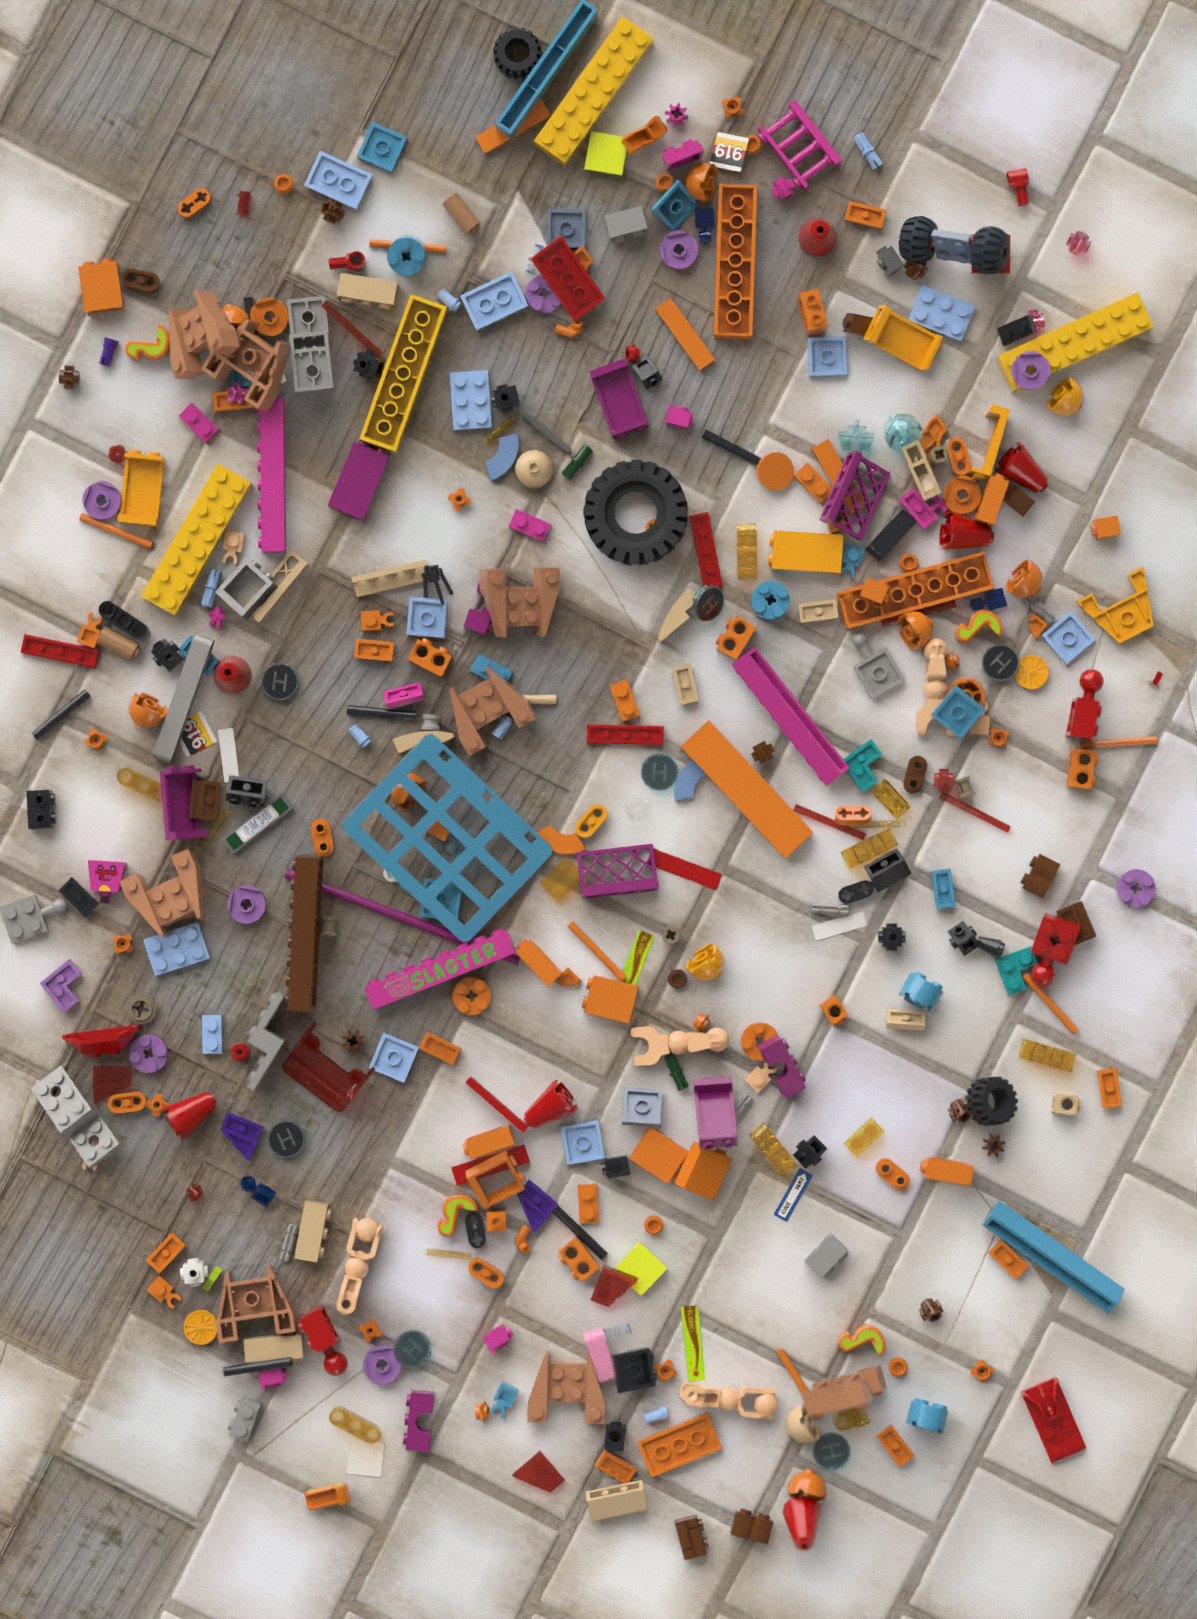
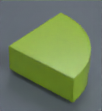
[202,1266,223,1292]

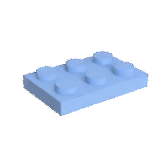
[304,151,373,210]
[460,271,529,331]
[908,285,975,342]
[450,370,492,431]
[143,922,210,976]

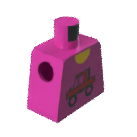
[88,860,127,904]

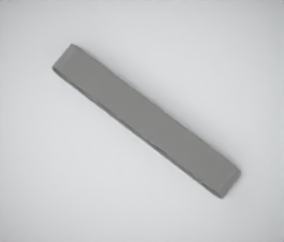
[153,633,215,764]

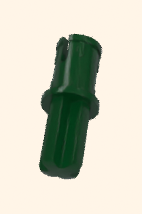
[562,444,593,480]
[664,1053,689,1091]

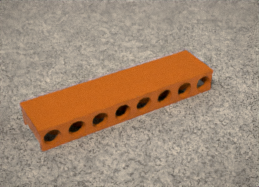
[713,183,757,339]
[836,551,995,630]
[681,720,814,859]

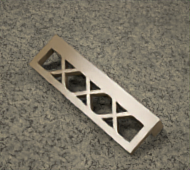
[244,550,309,624]
[351,560,429,598]

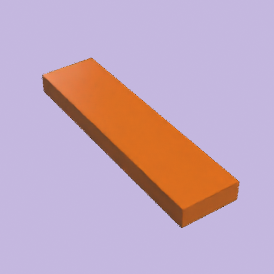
[475,99,551,154]
[655,297,715,371]
[812,439,866,515]

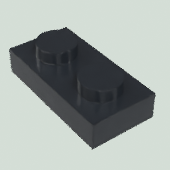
[997,314,1037,346]
[58,877,100,917]

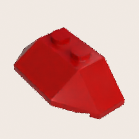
[62,1024,141,1058]

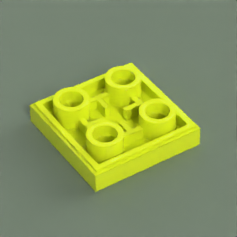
[584,131,627,176]
[613,1241,667,1296]

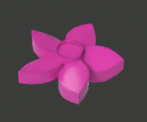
[226,382,248,404]
[208,606,226,629]

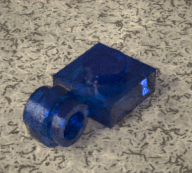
[695,208,714,245]
[969,588,1007,611]
[240,1176,276,1208]

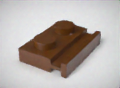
[188,780,220,821]
[1056,901,1097,945]

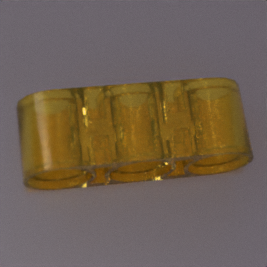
[737,523,757,579]
[116,768,162,802]
[840,828,898,869]
[1018,1039,1077,1072]
[749,1122,799,1178]
[329,1406,381,1444]

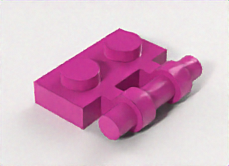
[899,488,948,530]

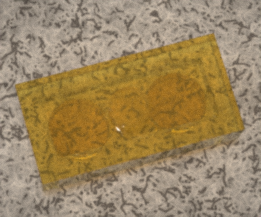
[871,779,911,819]
[843,1117,885,1157]

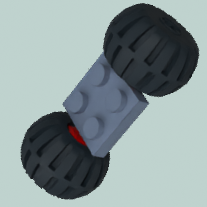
[899,216,1010,275]

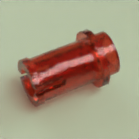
[237,191,252,216]

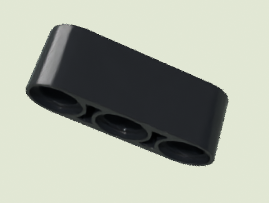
[865,509,917,562]
[99,601,150,640]

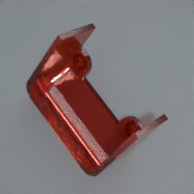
[282,1022,376,1112]

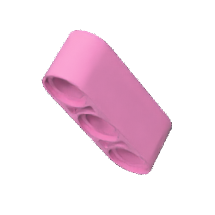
[584,1327,615,1384]

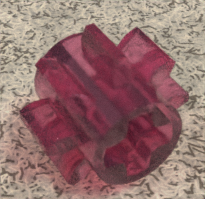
[1066,231,1091,255]
[1023,309,1045,333]

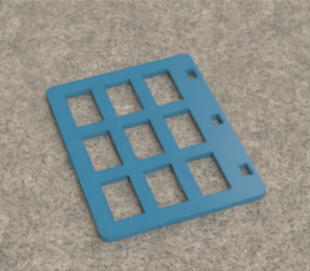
[342,734,552,942]

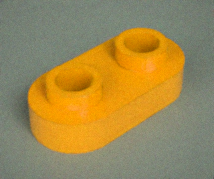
[575,804,607,838]

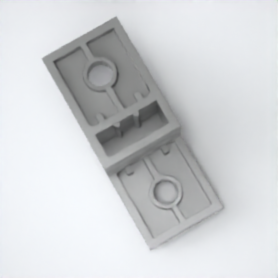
[287,296,334,393]
[247,991,287,1091]
[30,1065,121,1169]

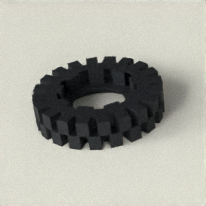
[583,459,688,566]

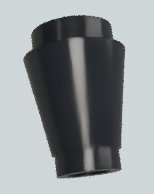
[978,936,1006,958]

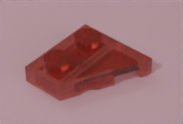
[92,1065,132,1104]

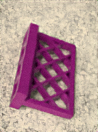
[819,450,890,541]
[576,844,659,900]

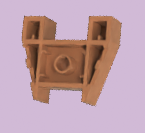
[169,290,240,380]
[201,319,290,412]
[479,567,560,638]
[449,666,537,756]
[119,849,206,938]
[216,1265,297,1343]
[527,1351,605,1424]
[802,1365,887,1416]

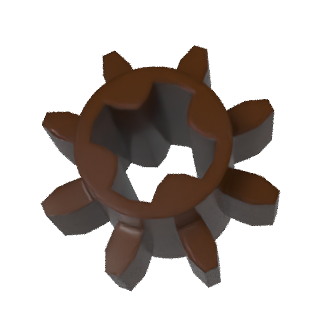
[321,199,345,224]
[903,261,929,280]
[59,365,80,389]
[751,741,775,764]
[342,1030,365,1053]
[948,1099,971,1123]
[981,1133,1006,1157]
[918,1298,944,1322]

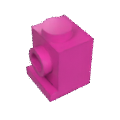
[665,403,695,429]
[482,1324,514,1354]
[258,1368,288,1390]

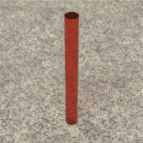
[321,300,383,356]
[881,600,956,628]
[939,791,1011,833]
[793,804,866,840]

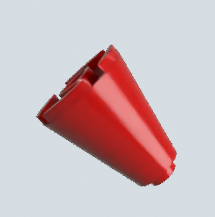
[799,218,837,256]
[995,442,1048,493]
[939,511,994,550]
[213,656,252,694]
[523,1079,578,1129]
[162,1092,217,1141]
[783,1496,821,1551]

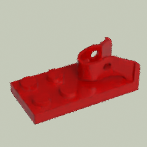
[528,236,606,321]
[1020,1376,1086,1463]

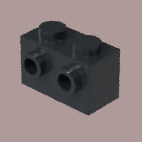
[225,775,267,808]
[26,790,57,829]
[864,848,911,893]

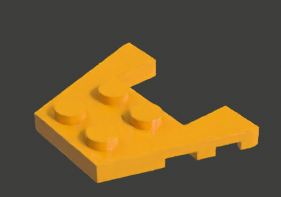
[1076,567,1154,644]

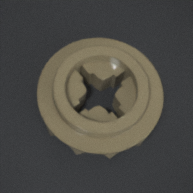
[126,994,156,1024]

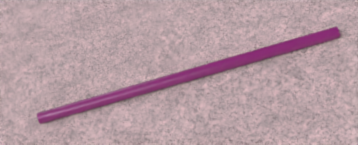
[285,869,520,966]

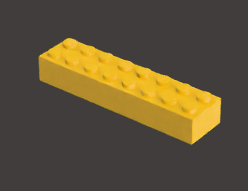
[534,16,654,167]
[996,292,1154,393]
[359,294,448,454]
[141,463,253,617]

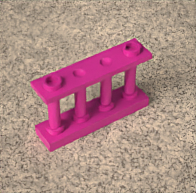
[758,100,842,191]

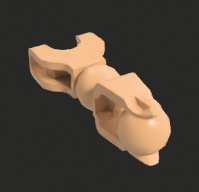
[916,638,954,736]
[630,1026,729,1066]
[337,1217,384,1314]
[679,1382,778,1420]

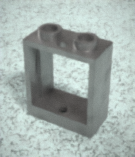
[215,558,278,620]

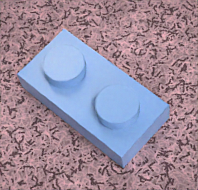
[202,1015,223,1054]

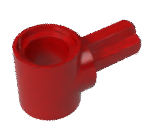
[1007,168,1029,206]
[329,251,366,271]

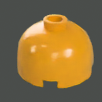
[1046,377,1084,416]
[686,943,725,981]

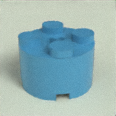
[387,235,427,276]
[750,581,790,621]
[898,972,943,1013]
[906,1398,949,1434]

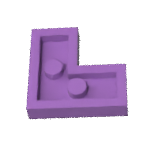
[40,959,82,1013]

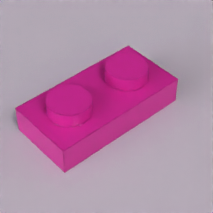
[179,402,219,443]
[508,509,551,542]
[383,682,424,710]

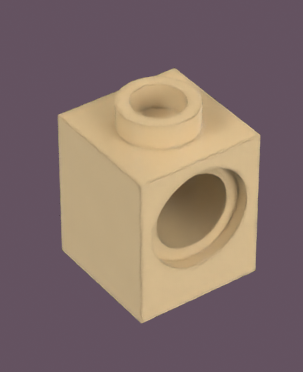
[1051,1092,1081,1115]

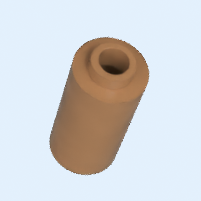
[442,193,481,235]
[96,626,141,660]

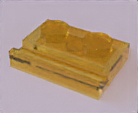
[539,856,586,903]

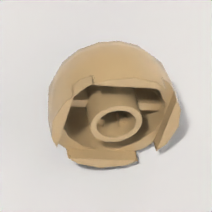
[515,450,553,489]
[785,1404,821,1444]

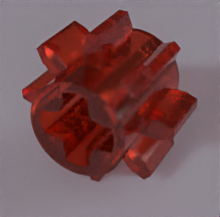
[933,769,954,792]

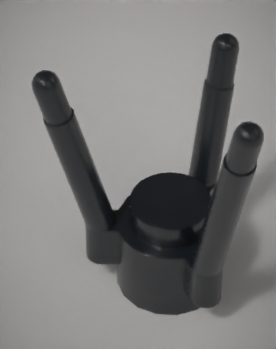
[422,564,453,605]

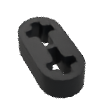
[838,880,874,904]
[465,1212,486,1248]

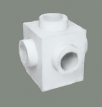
[180,1258,209,1287]

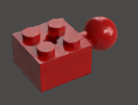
[1065,669,1104,740]
[1031,913,1082,987]
[298,1304,348,1376]

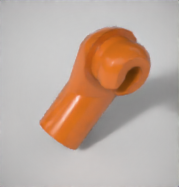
[555,320,583,338]
[514,1224,531,1254]

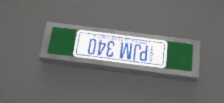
[221,793,294,855]

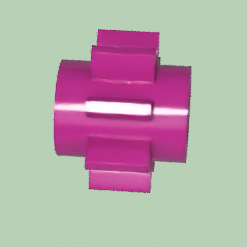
[665,103,688,128]
[771,176,795,200]

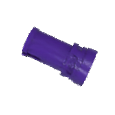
[99,337,119,367]

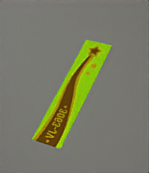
[619,930,654,985]
[681,1305,705,1381]

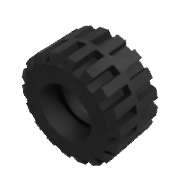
[493,27,542,79]
[965,1076,1018,1126]

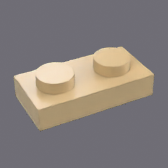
[798,599,839,623]
[672,664,699,705]
[886,1009,925,1031]

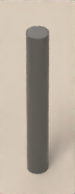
[522,413,571,454]

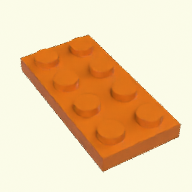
[637,1412,722,1478]

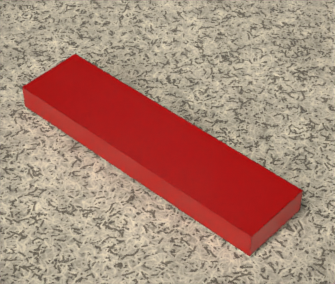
[689,512,723,591]
[20,634,100,669]
[587,724,664,745]
[465,1076,528,1133]
[451,1144,530,1186]

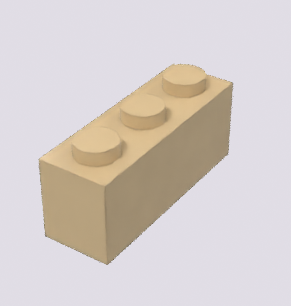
[337,273,398,310]
[294,1200,331,1263]
[244,1333,305,1363]
[586,1480,648,1521]

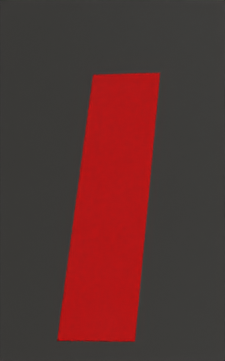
[647,848,722,890]

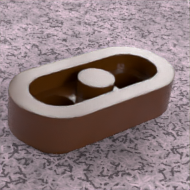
[122,268,160,293]
[903,756,927,794]

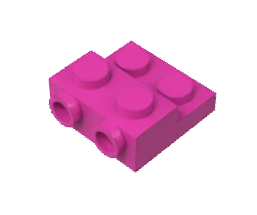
[662,139,704,172]

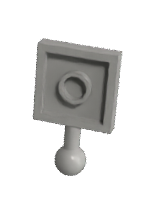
[852,633,905,699]
[0,895,67,943]

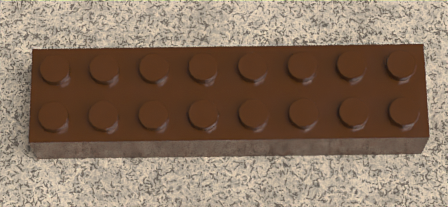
[285,854,324,1012]

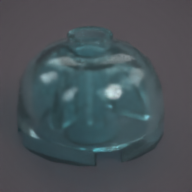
[883,413,923,450]

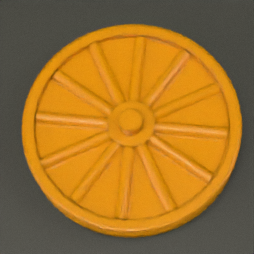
[1014,655,1049,690]
[183,1310,217,1345]

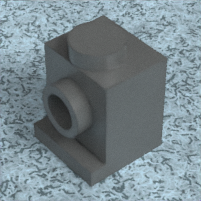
[876,246,904,278]

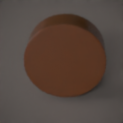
[668,969,687,989]

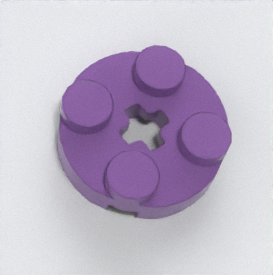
[660,230,698,270]
[526,275,561,314]
[1011,351,1050,390]
[82,481,121,520]
[1116,869,1155,907]
[227,885,266,924]
[129,1035,168,1073]
[363,1345,402,1384]

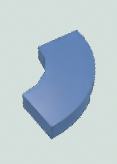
[486,433,519,481]
[674,760,706,800]

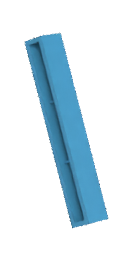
[495,0,598,140]
[982,1201,1125,1314]

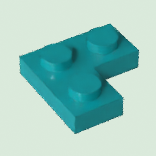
[843,739,882,793]
[994,946,1037,996]

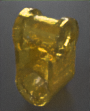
[832,1407,871,1431]

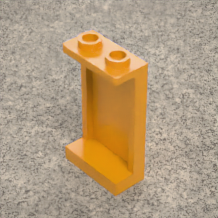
[863,305,943,371]
[969,404,1010,482]
[117,450,165,527]
[768,530,843,574]

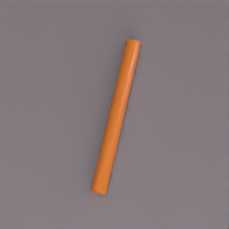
[369,239,446,253]
[79,513,153,549]
[1080,736,1158,749]
[567,921,626,981]
[1022,972,1079,1034]
[776,1348,823,1418]

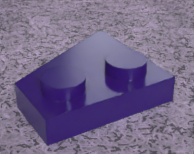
[220,1112,264,1161]
[517,1179,558,1233]

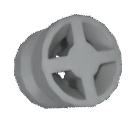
[421,714,442,731]

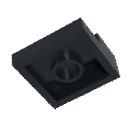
[611,1347,657,1394]

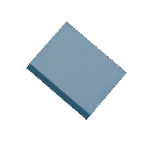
[651,180,699,232]

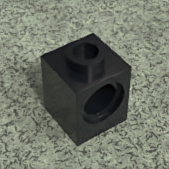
[601,1155,630,1179]
[604,1421,626,1451]

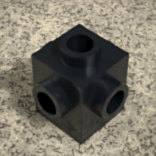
[353,349,386,379]
[490,384,520,413]
[151,638,184,672]
[947,921,980,956]
[878,923,906,951]
[793,1135,827,1169]

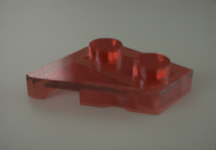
[590,1264,638,1307]
[512,1450,565,1493]

